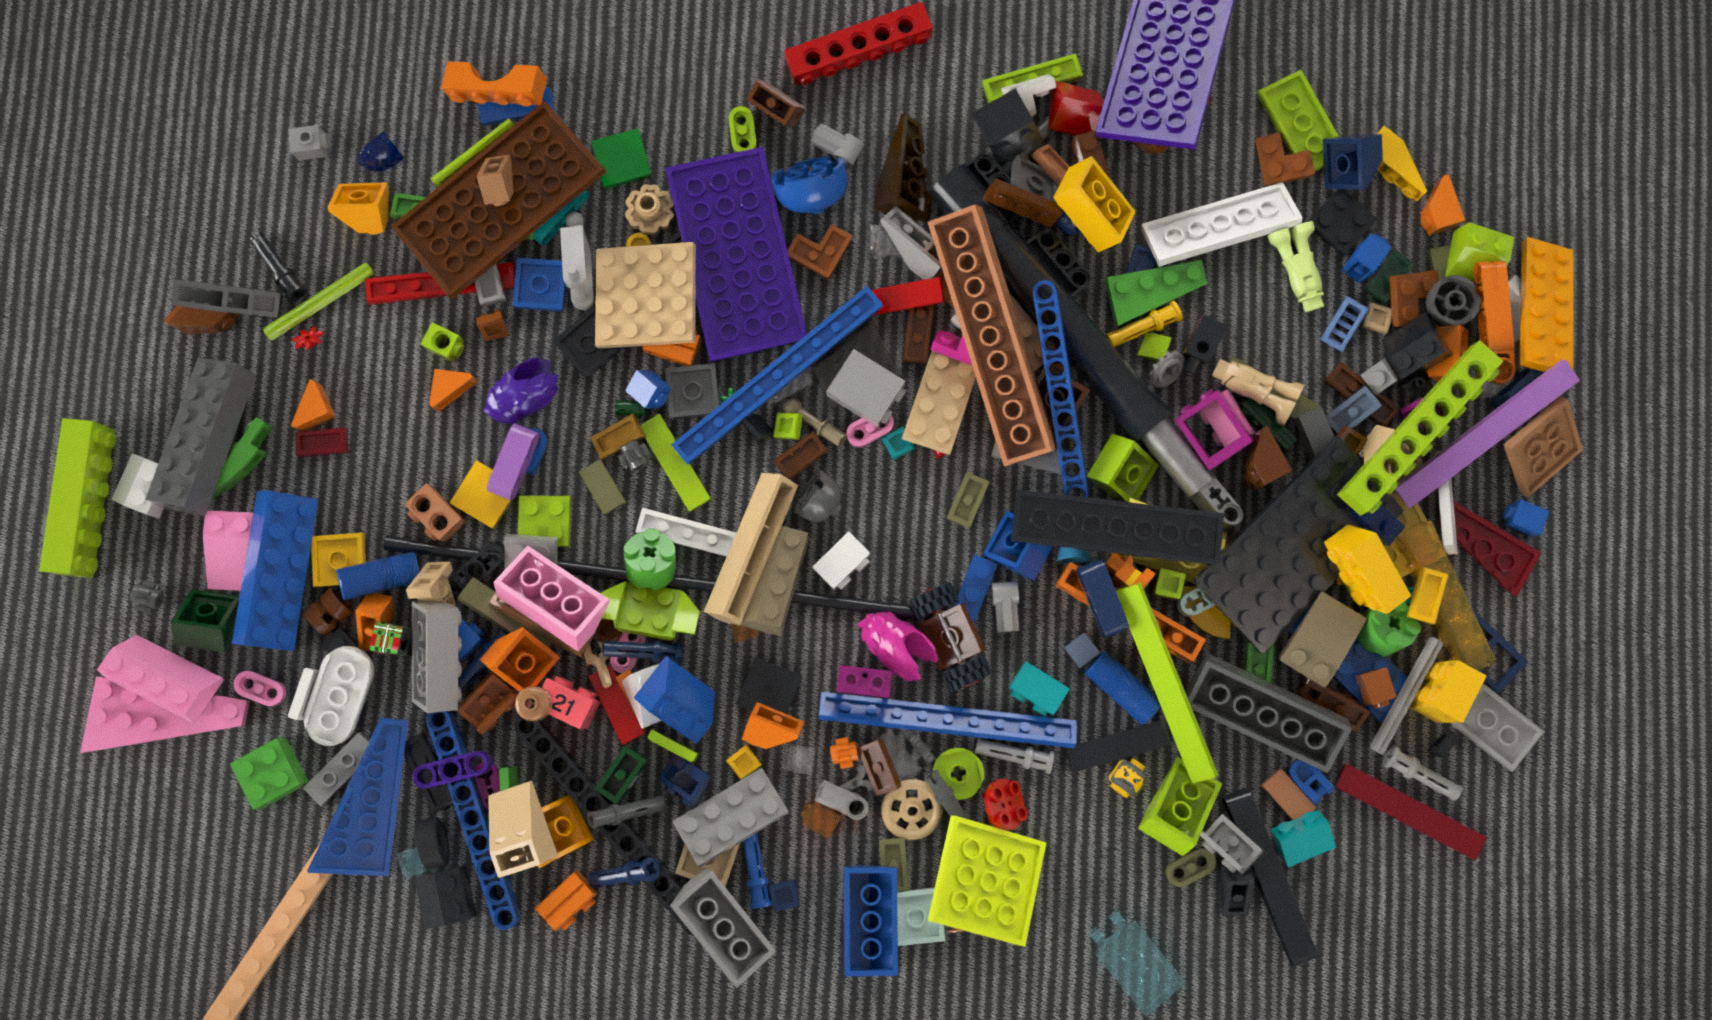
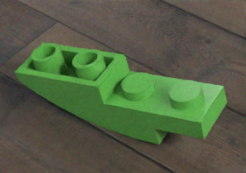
[212,417,273,498]

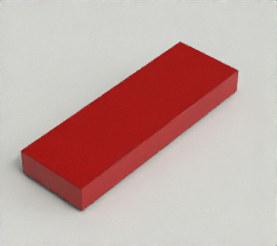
[871,277,945,316]
[588,665,646,745]

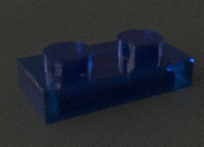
[1350,504,1405,546]

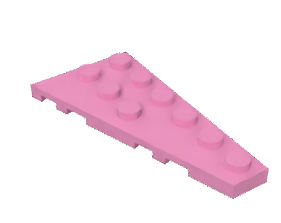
[80,677,250,753]

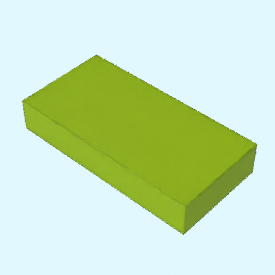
[648,729,699,762]

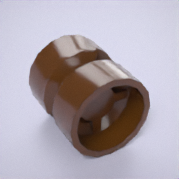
[303,587,354,636]

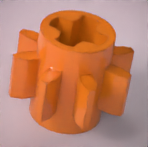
[830,737,859,769]

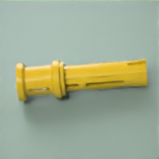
[1106,301,1183,347]

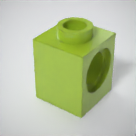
[421,322,464,362]
[1151,568,1186,600]

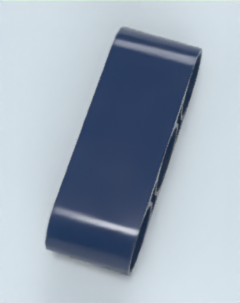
[1076,559,1129,638]

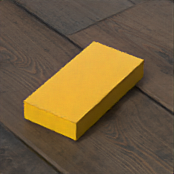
[1407,567,1449,624]

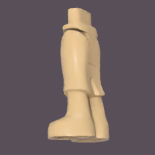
[1212,359,1305,426]

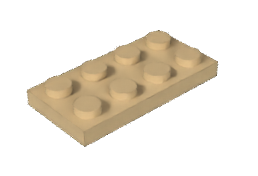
[902,351,976,455]

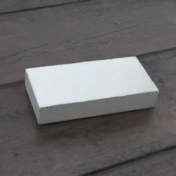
[288,668,319,720]

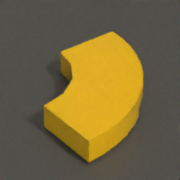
[1181,586,1231,639]

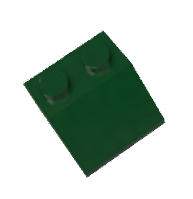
[170,589,240,652]

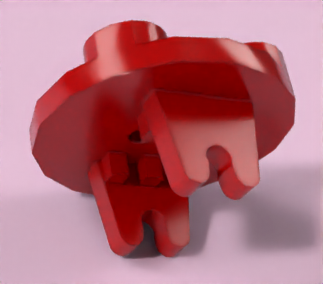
[982,779,1028,831]

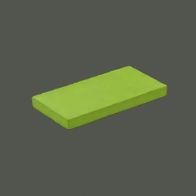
[1256,70,1339,172]

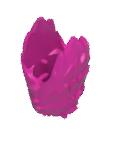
[857,611,938,681]

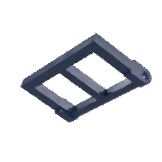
[1439,608,1528,694]

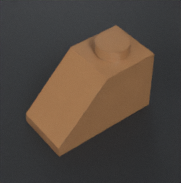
[477,154,514,206]

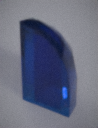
[357,131,404,172]

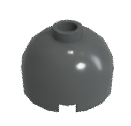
[1426,275,1481,326]
[794,470,842,522]

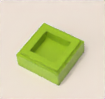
[774,413,803,440]

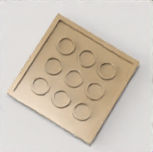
[595,242,696,349]

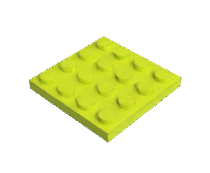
[928,816,1046,947]

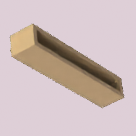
[704,473,798,625]

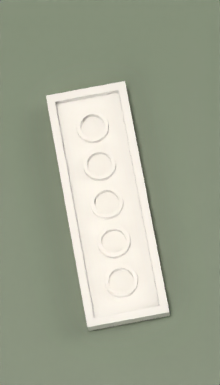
[1141,182,1302,266]

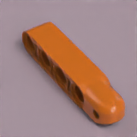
[1473,261,1516,385]

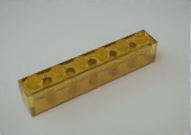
[1394,520,1496,671]

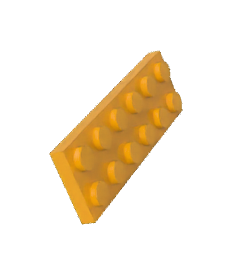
[1520,237,1573,372]

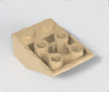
[489,781,558,878]

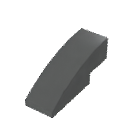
[1294,407,1334,461]

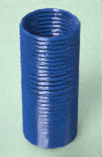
[336,551,420,600]
[1084,650,1161,725]

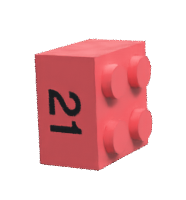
[533,676,601,729]

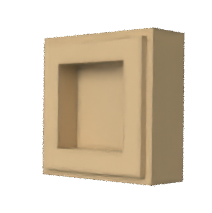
[1361,302,1392,335]

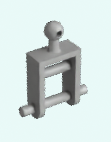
[560,212,595,311]

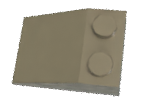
[1279,590,1367,688]

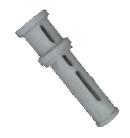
[975,738,1055,774]
[1383,746,1463,801]

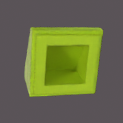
[1137,332,1171,363]

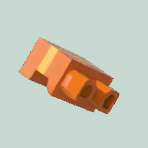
[1105,554,1155,589]

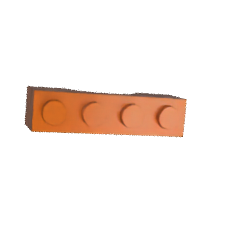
[441,61,547,107]

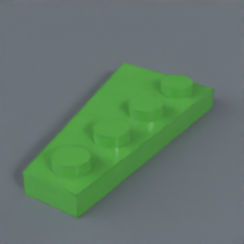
[1105,260,1207,328]

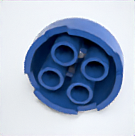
[771,156,848,214]

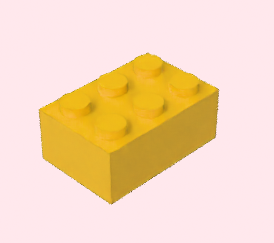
[1053,156,1136,253]
[1324,525,1411,614]
[1410,660,1486,723]

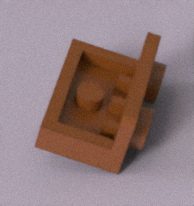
[457,671,517,735]

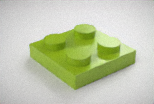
[518,496,571,547]

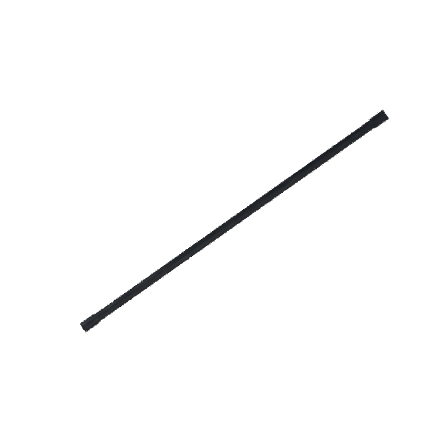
[383,536,913,620]

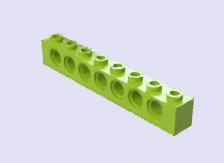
[1337,340,1503,516]

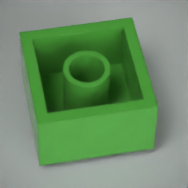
[230,738,309,810]

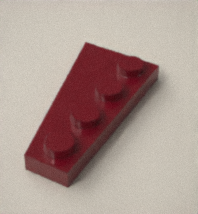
[1437,501,1541,597]

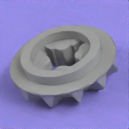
[1149,350,1185,388]

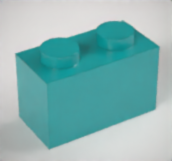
[1008,661,1070,717]
[1270,810,1336,867]

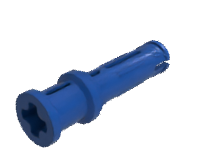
[743,833,773,909]

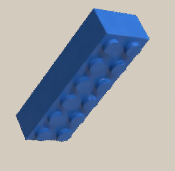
[232,490,318,651]

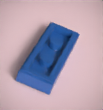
[478,87,555,126]

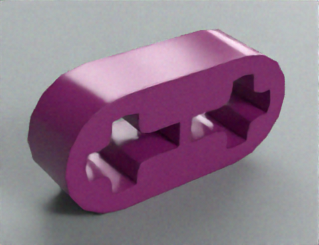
[474,763,500,810]

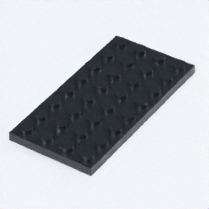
[1192,437,1404,654]

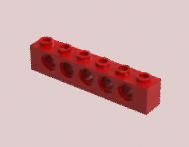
[784,1,933,86]

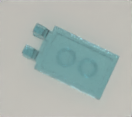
[1088,910,1186,1017]

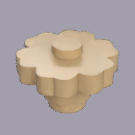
[625,184,675,235]

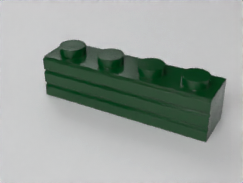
[1239,398,1297,452]

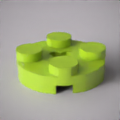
[932,748,984,800]

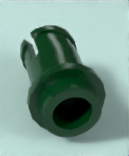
[614,399,648,418]

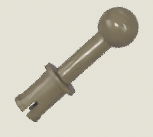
[782,398,847,447]

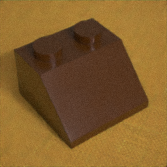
[1241,426,1292,492]

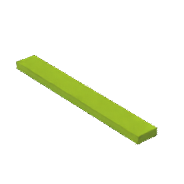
[1116,582,1218,783]

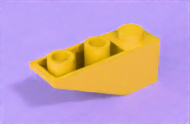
[1377,126,1427,201]

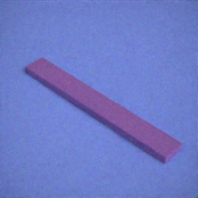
[1395,359,1580,509]

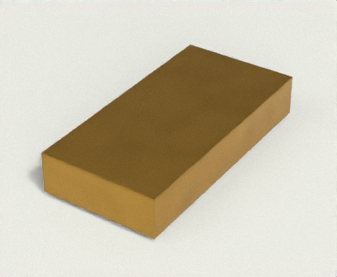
[590,414,647,460]

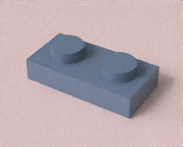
[1326,385,1382,434]

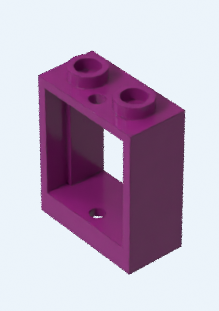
[1174,389,1255,470]
[837,665,892,698]

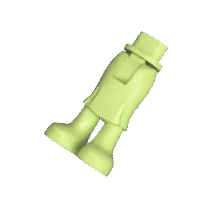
[1267,221,1324,313]

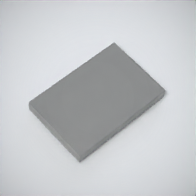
[1449,684,1545,772]

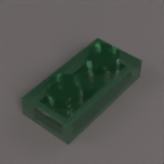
[1363,249,1415,305]

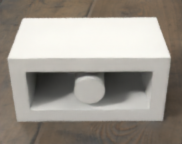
[812,531,870,590]

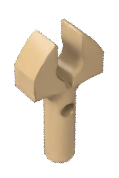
[584,641,612,688]

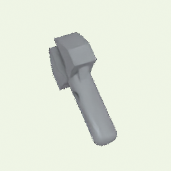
[839,765,873,791]

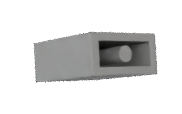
[826,349,907,428]

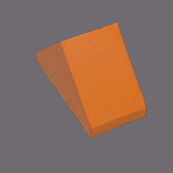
[429,369,478,412]
[291,379,336,431]

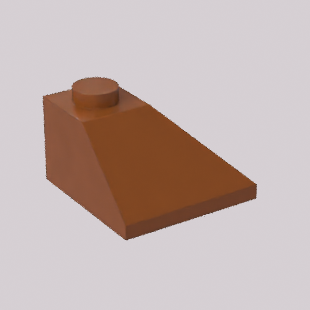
[163,306,239,335]

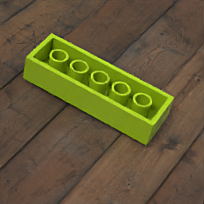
[39,418,116,578]

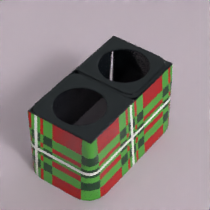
[370,621,412,656]

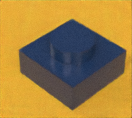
[769,879,800,912]

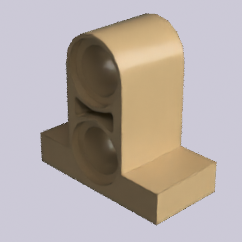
[406,562,456,606]

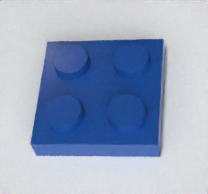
[512,258,566,312]

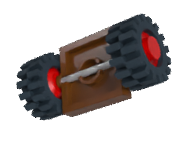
[909,582,993,693]

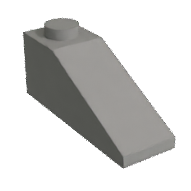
[881,206,942,280]

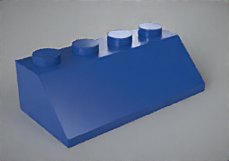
[843,865,898,976]

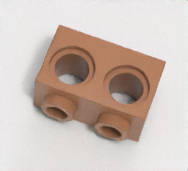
[404,483,467,543]

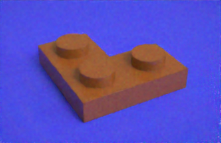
[1255,132,1315,187]
[787,224,853,280]
[1389,270,1438,326]

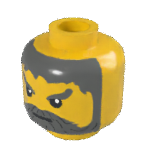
[1109,758,1148,798]

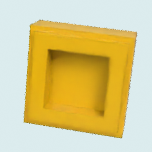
[726,744,762,780]

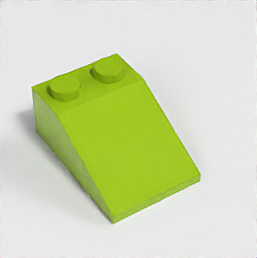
[1138,757,1222,856]

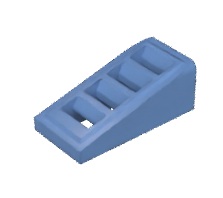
[1320,296,1369,352]

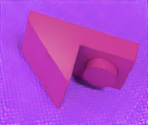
[930,330,972,365]

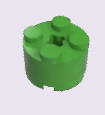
[624,528,676,590]
[1357,601,1421,657]

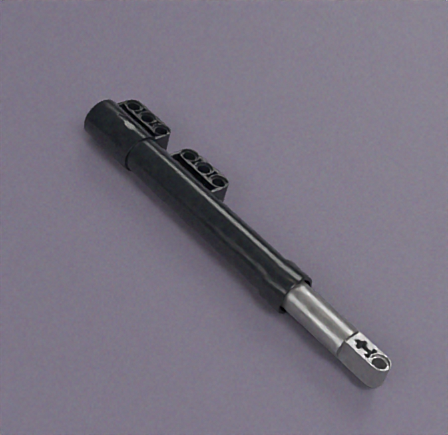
[929,154,1243,531]

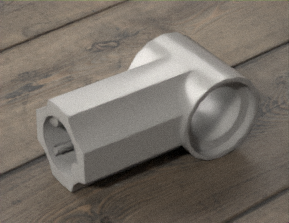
[811,124,864,167]
[991,581,1019,633]
[815,780,869,820]

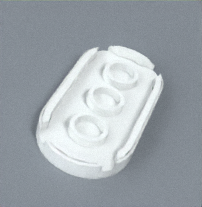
[304,646,374,746]

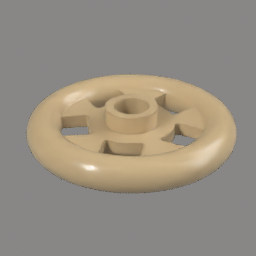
[881,779,943,840]

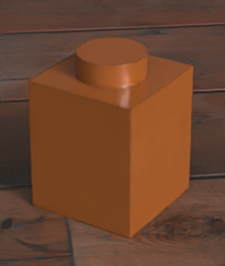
[1355,667,1397,709]

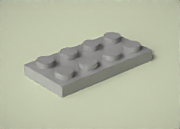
[672,768,789,868]

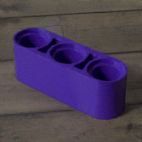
[412,751,493,788]

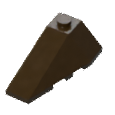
[874,113,932,221]

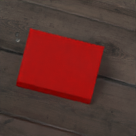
[1048,81,1104,136]

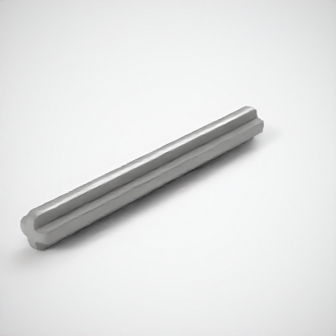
[1370,637,1444,754]

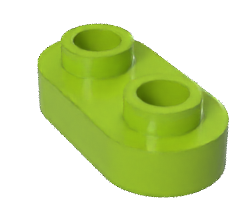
[729,106,757,153]

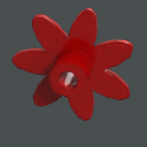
[292,327,324,350]

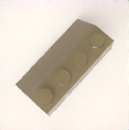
[735,526,808,636]

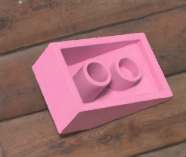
[203,511,253,591]

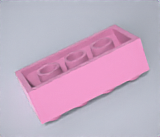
[494,545,609,651]
[97,635,224,724]

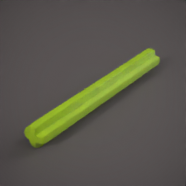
[263,263,374,340]

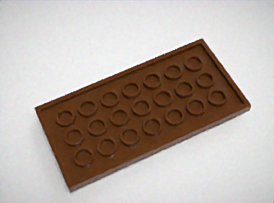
[391,100,607,299]

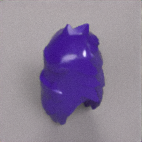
[483,357,558,424]

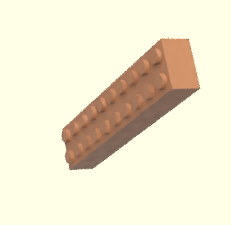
[928,205,1057,466]

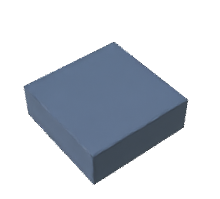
[1064,632,1100,668]

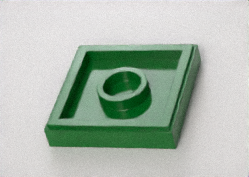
[591,128,652,190]

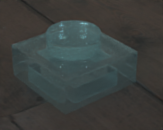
[397,848,432,879]

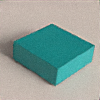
[881,426,915,461]

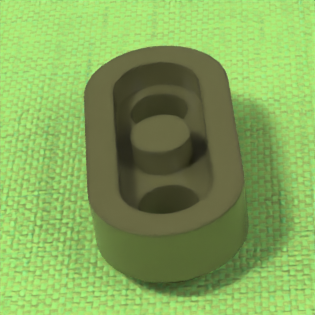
[1165,848,1216,887]

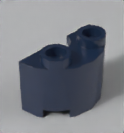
[658,753,712,809]

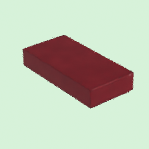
[295,428,349,458]

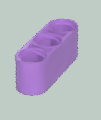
[487,423,539,501]

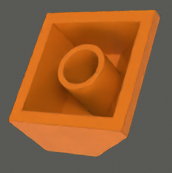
[480,627,560,692]

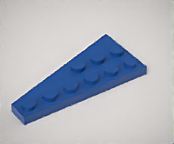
[307,718,408,876]

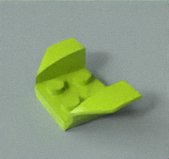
[600,581,700,641]

